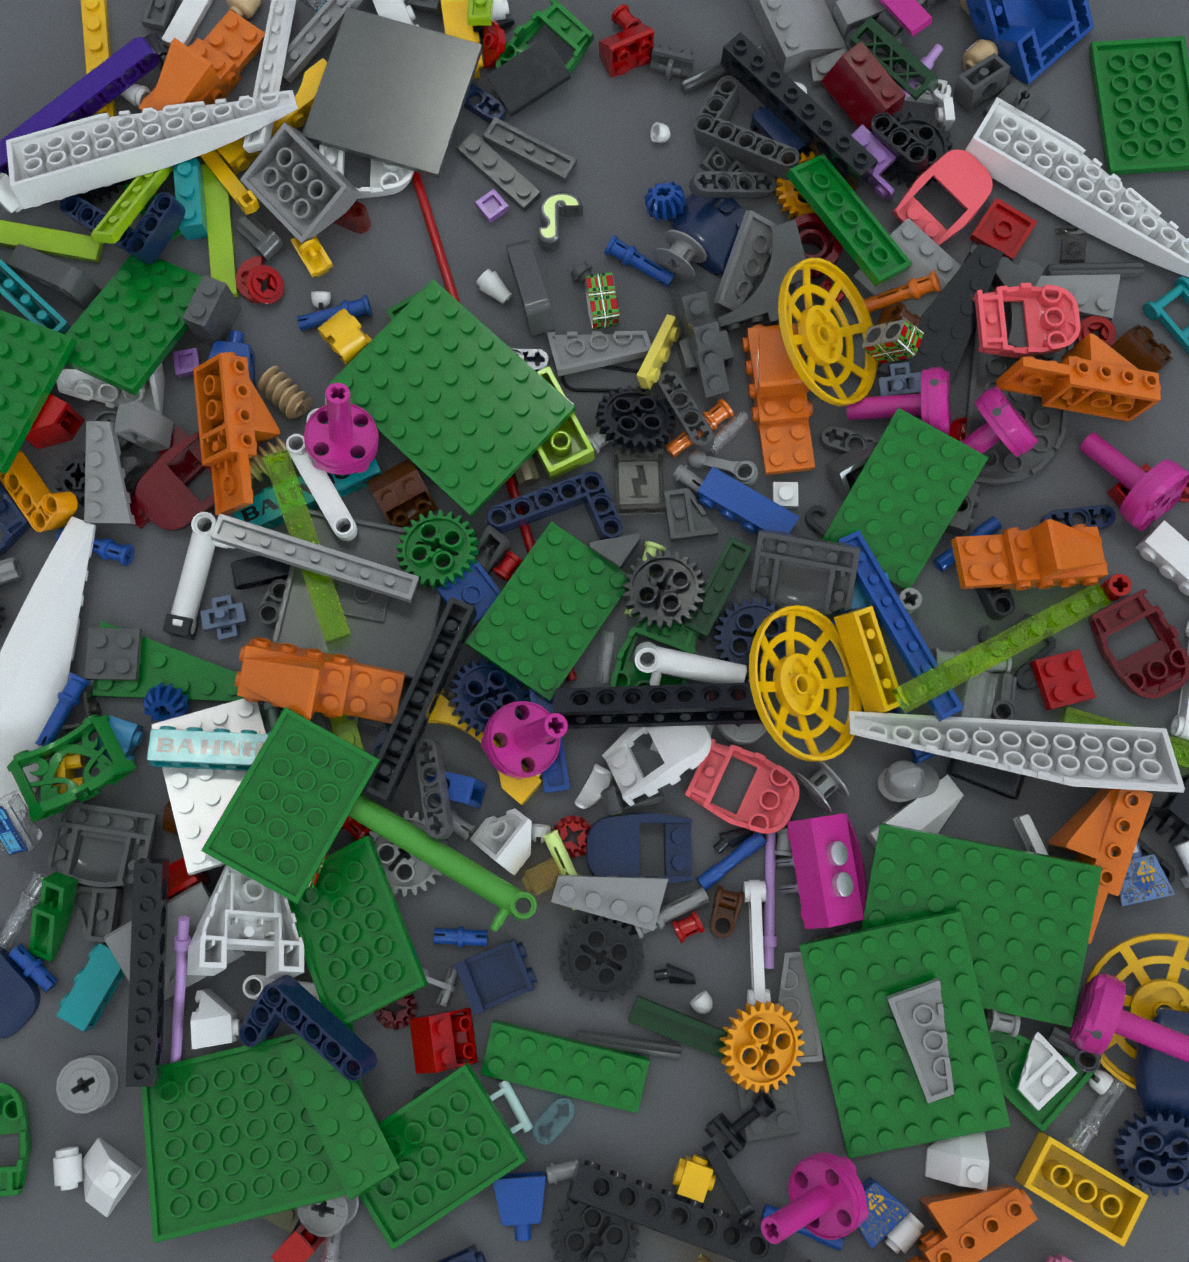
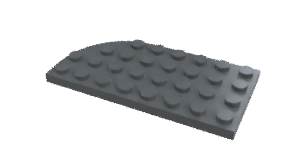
[964,321,1074,486]

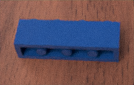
[696,467,799,534]

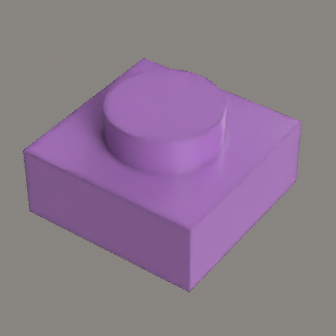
[475,189,509,223]
[172,347,201,378]

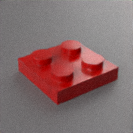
[969,197,1037,261]
[1030,649,1096,711]

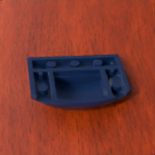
[669,182,745,276]
[1134,1007,1189,1120]

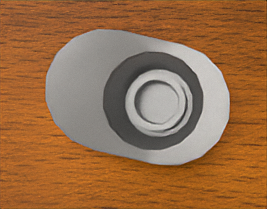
[878,760,939,802]

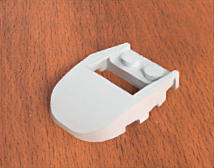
[319,144,414,199]
[602,725,711,806]

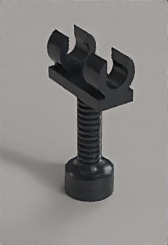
[704,1092,776,1159]

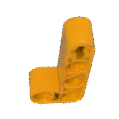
[0,450,78,532]

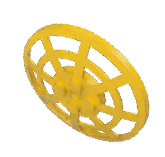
[778,258,878,406]
[749,605,862,762]
[1082,933,1189,1089]

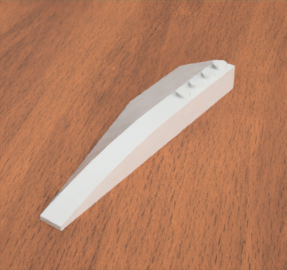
[6,90,298,209]
[965,97,1189,277]
[0,516,96,828]
[848,711,1185,793]

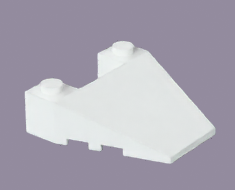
[187,865,304,979]

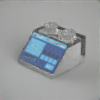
[0,790,43,856]

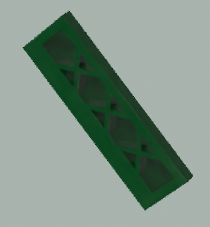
[850,16,939,100]
[684,537,753,642]
[628,995,728,1059]

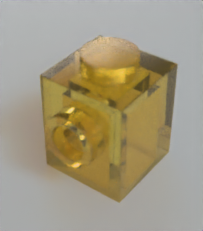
[521,857,562,896]

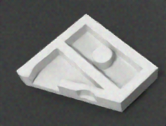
[1016,1032,1077,1111]

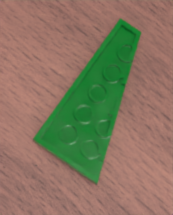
[92,621,244,702]
[989,1030,1096,1133]

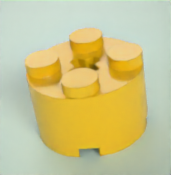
[317,308,372,366]

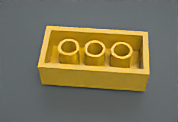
[1014,1131,1149,1247]

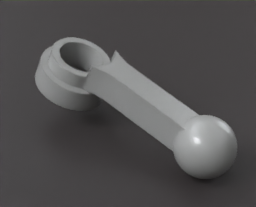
[688,450,759,486]

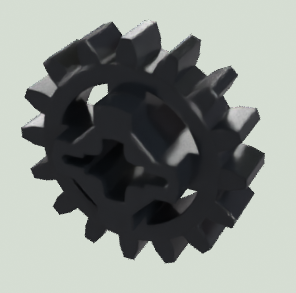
[53,451,86,506]

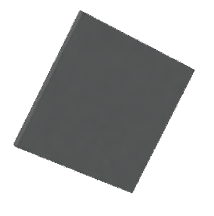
[302,7,483,178]
[272,508,453,680]

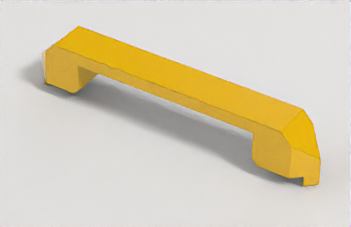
[200,150,260,215]

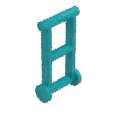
[1142,276,1189,355]

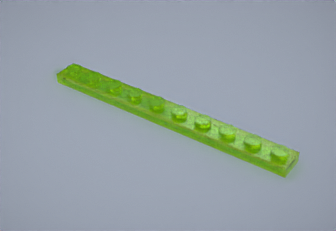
[892,583,1111,714]

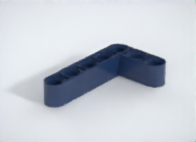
[60,192,186,265]
[487,471,623,540]
[239,975,377,1081]

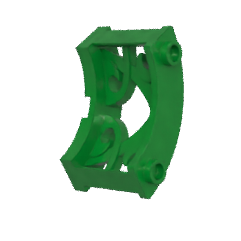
[7,714,136,823]

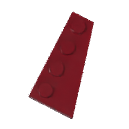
[129,426,206,529]

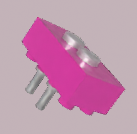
[776,813,867,929]

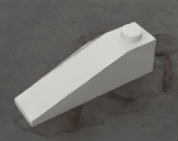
[56,363,165,413]
[865,774,964,848]

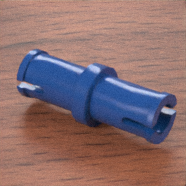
[433,926,487,948]
[8,943,59,993]

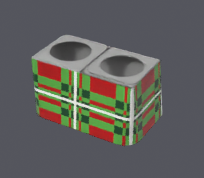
[584,272,620,331]
[862,319,924,364]

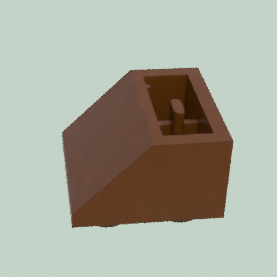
[1111,324,1173,373]
[366,459,438,528]

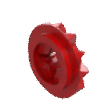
[245,265,284,305]
[1077,316,1116,347]
[553,815,591,858]

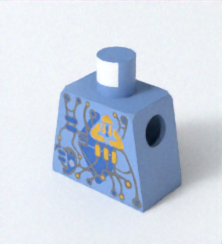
[1119,841,1175,906]

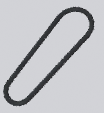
[561,366,646,393]

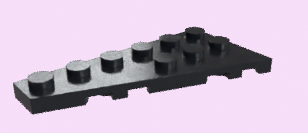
[877,244,1003,386]

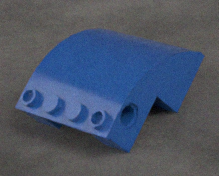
[966,0,1094,84]

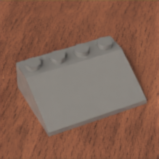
[748,0,846,73]
[240,122,361,244]
[853,218,961,317]
[104,882,245,1000]

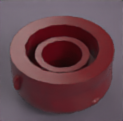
[793,213,843,279]

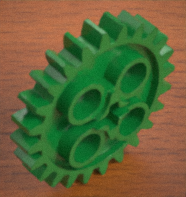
[396,510,479,590]

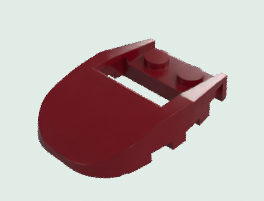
[135,431,216,531]
[1088,589,1189,699]

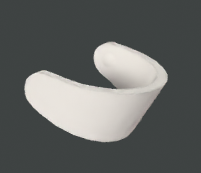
[574,764,613,809]

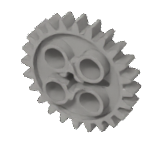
[369,810,448,897]

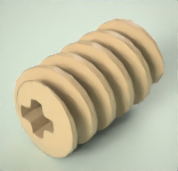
[258,365,313,420]
[249,436,293,486]

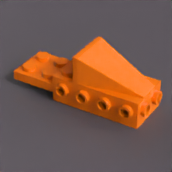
[138,9,265,113]
[742,323,815,475]
[996,333,1161,422]
[193,352,280,516]
[951,519,1108,591]
[235,637,406,724]
[1048,788,1153,944]
[905,1183,1038,1262]

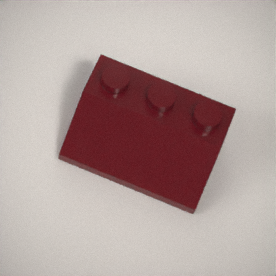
[820,41,906,131]

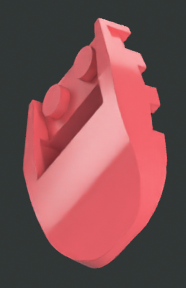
[891,149,993,246]
[973,283,1080,358]
[685,739,799,834]

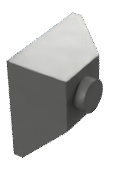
[825,448,874,501]

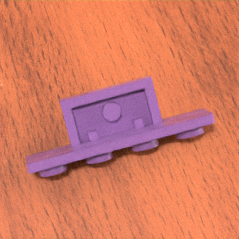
[851,124,896,202]

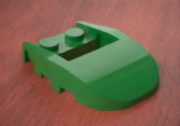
[496,0,594,74]
[611,620,699,687]
[0,1082,32,1197]

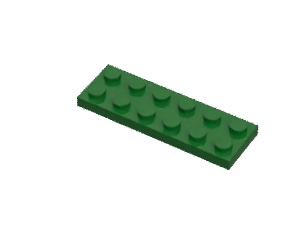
[786,154,912,287]
[480,1020,650,1113]
[278,1036,401,1200]

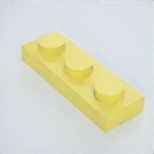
[637,314,681,390]

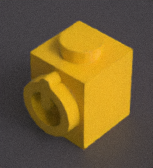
[672,1154,716,1203]

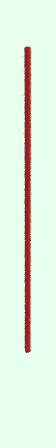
[412,171,577,682]

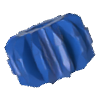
[645,181,686,221]
[143,682,189,722]

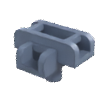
[879,361,922,396]
[200,595,248,641]

